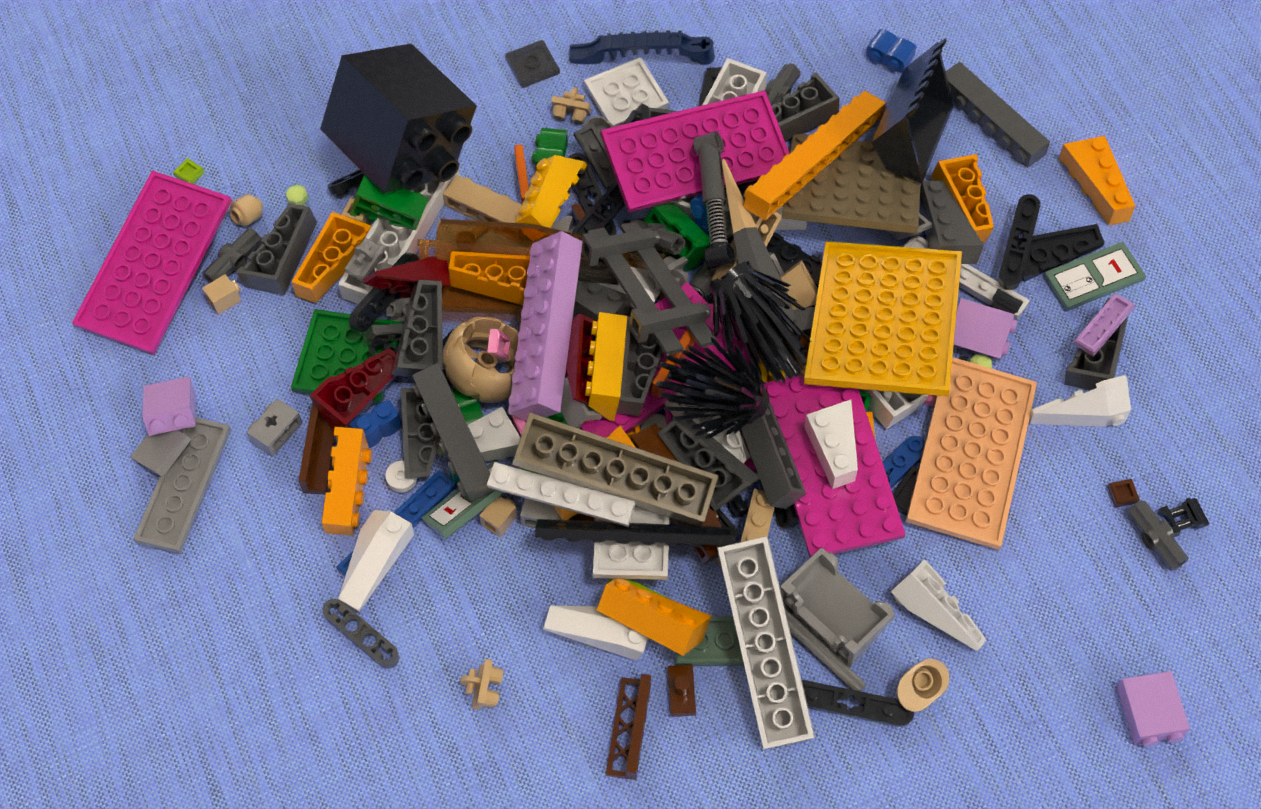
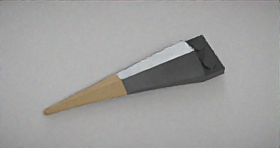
[722,159,796,325]

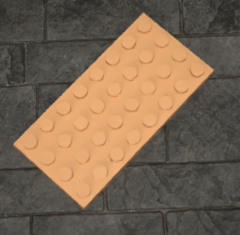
[905,357,1037,550]

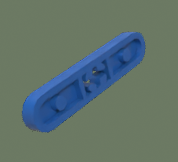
[882,436,925,489]

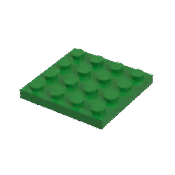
[291,309,403,405]

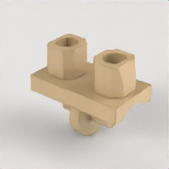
[551,87,592,124]
[460,659,504,710]

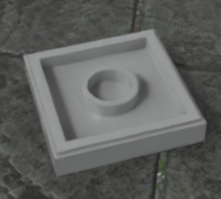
[130,430,192,477]

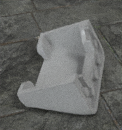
[780,547,895,668]

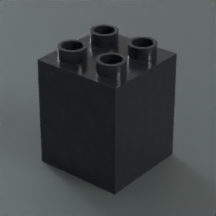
[320,43,477,193]

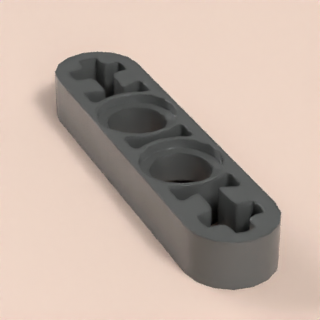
[323,599,399,669]

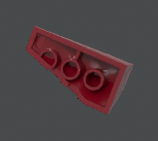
[363,256,451,298]
[566,314,596,405]
[310,348,396,429]

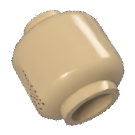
[229,194,263,227]

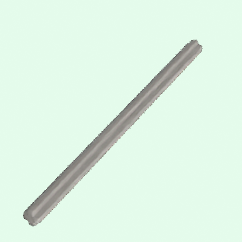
[669,517,866,692]

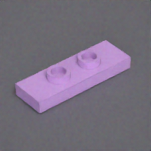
[1074,293,1135,357]

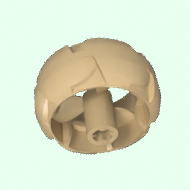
[443,316,519,403]

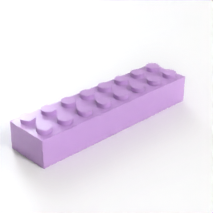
[508,231,583,421]

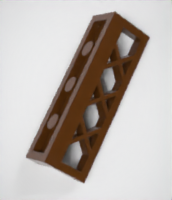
[298,402,336,495]
[606,674,651,780]

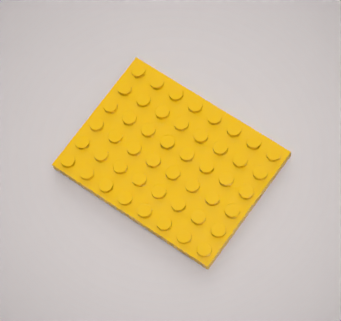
[804,241,962,397]

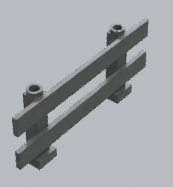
[581,222,717,355]

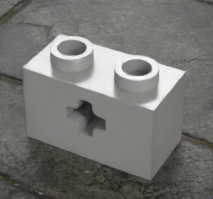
[247,398,303,457]

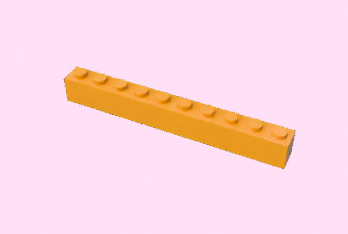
[743,90,886,220]

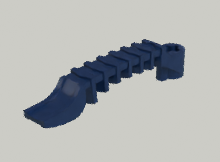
[569,30,715,65]

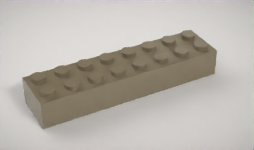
[512,413,719,526]

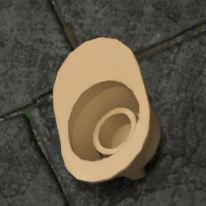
[897,659,949,712]

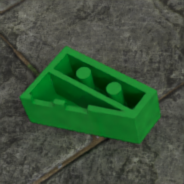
[350,174,429,230]
[644,203,710,272]

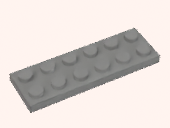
[133,418,231,554]

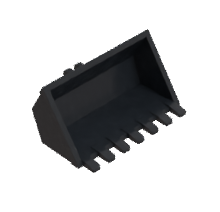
[871,38,954,183]

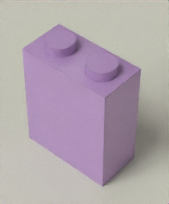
[954,298,1018,359]
[142,376,196,436]
[1117,671,1190,747]

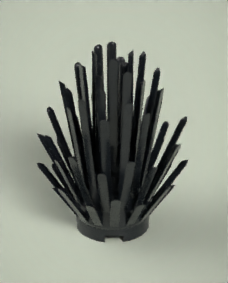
[709,261,812,384]
[656,337,769,439]

